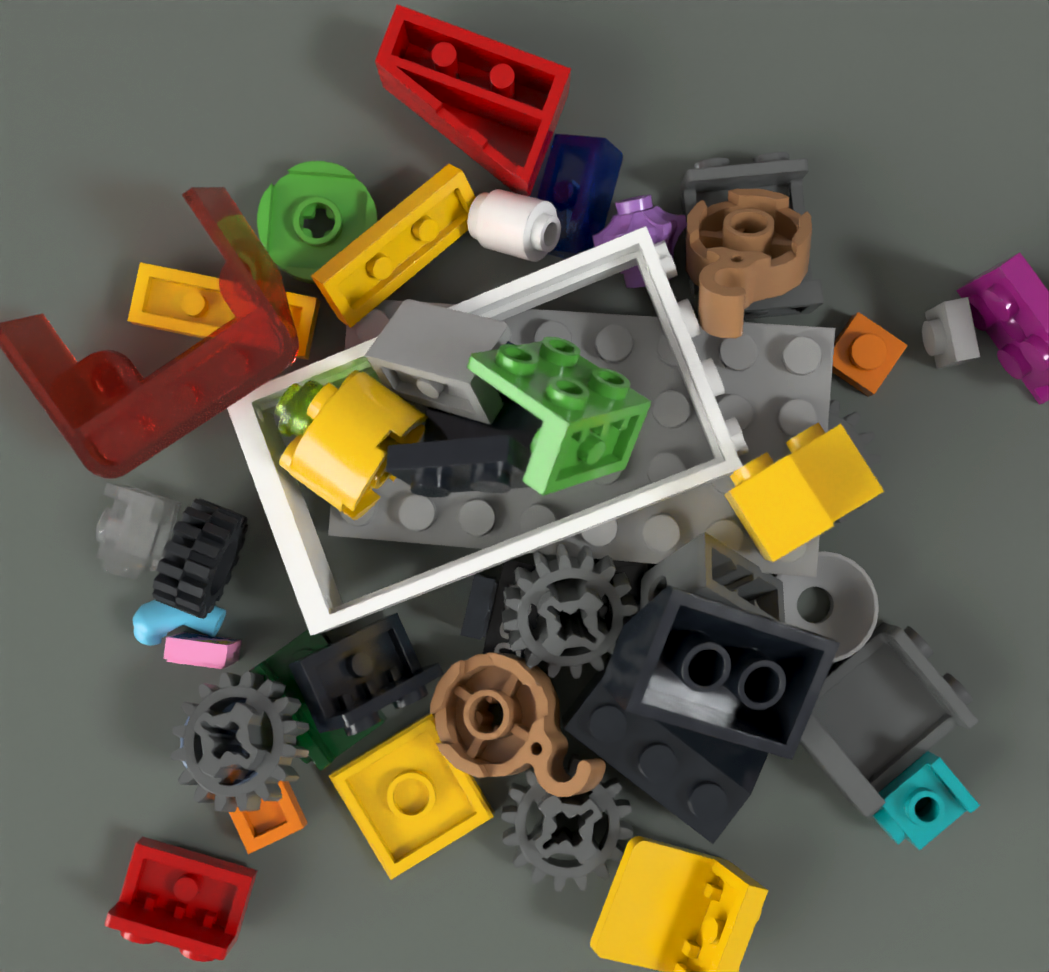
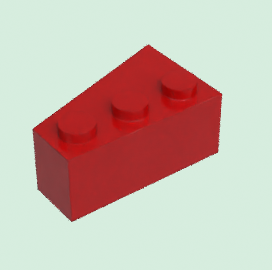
[375,4,571,197]

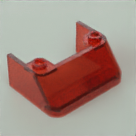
[0,187,299,479]

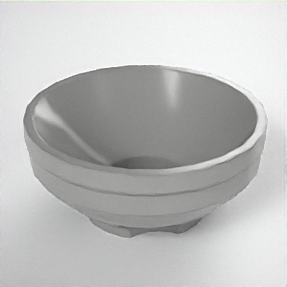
[774,551,879,662]

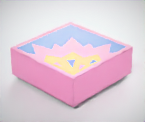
[163,632,241,669]

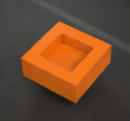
[832,312,908,397]
[229,781,308,854]

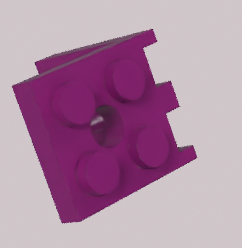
[956,252,1049,405]

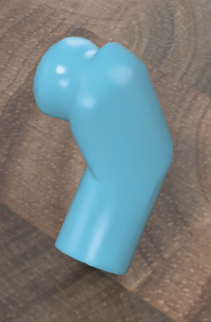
[132,599,226,645]

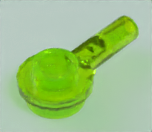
[275,379,323,437]

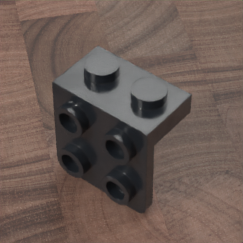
[386,389,543,498]

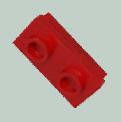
[104,837,258,962]

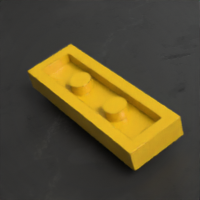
[311,164,476,328]
[127,262,320,360]

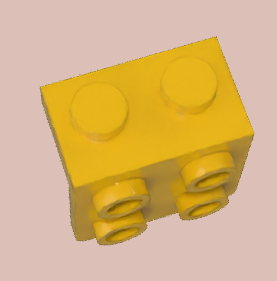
[590,836,768,972]

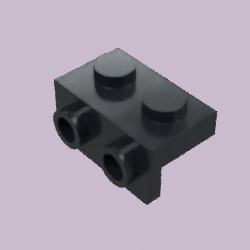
[289,613,444,736]

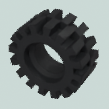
[152,498,248,619]

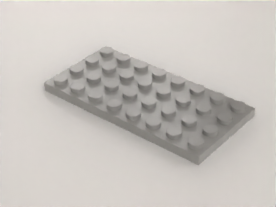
[328,300,835,578]

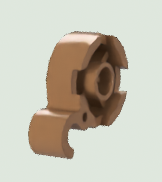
[686,189,812,338]
[430,653,606,797]

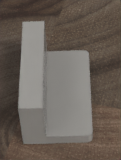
[365,299,511,425]

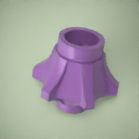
[592,194,687,288]

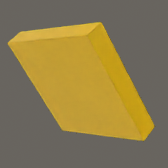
[329,712,495,880]

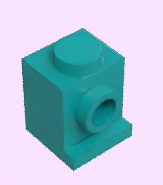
[873,751,980,850]

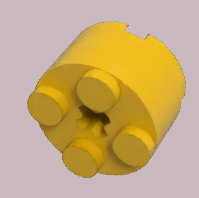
[279,370,428,520]

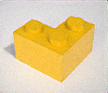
[724,422,884,562]

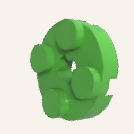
[257,161,379,284]

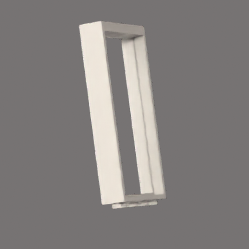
[224,226,749,636]

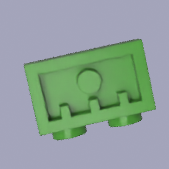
[467,336,652,496]

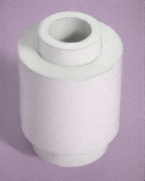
[467,189,561,262]

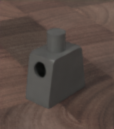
[632,532,785,623]

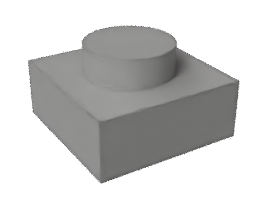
[922,297,980,369]

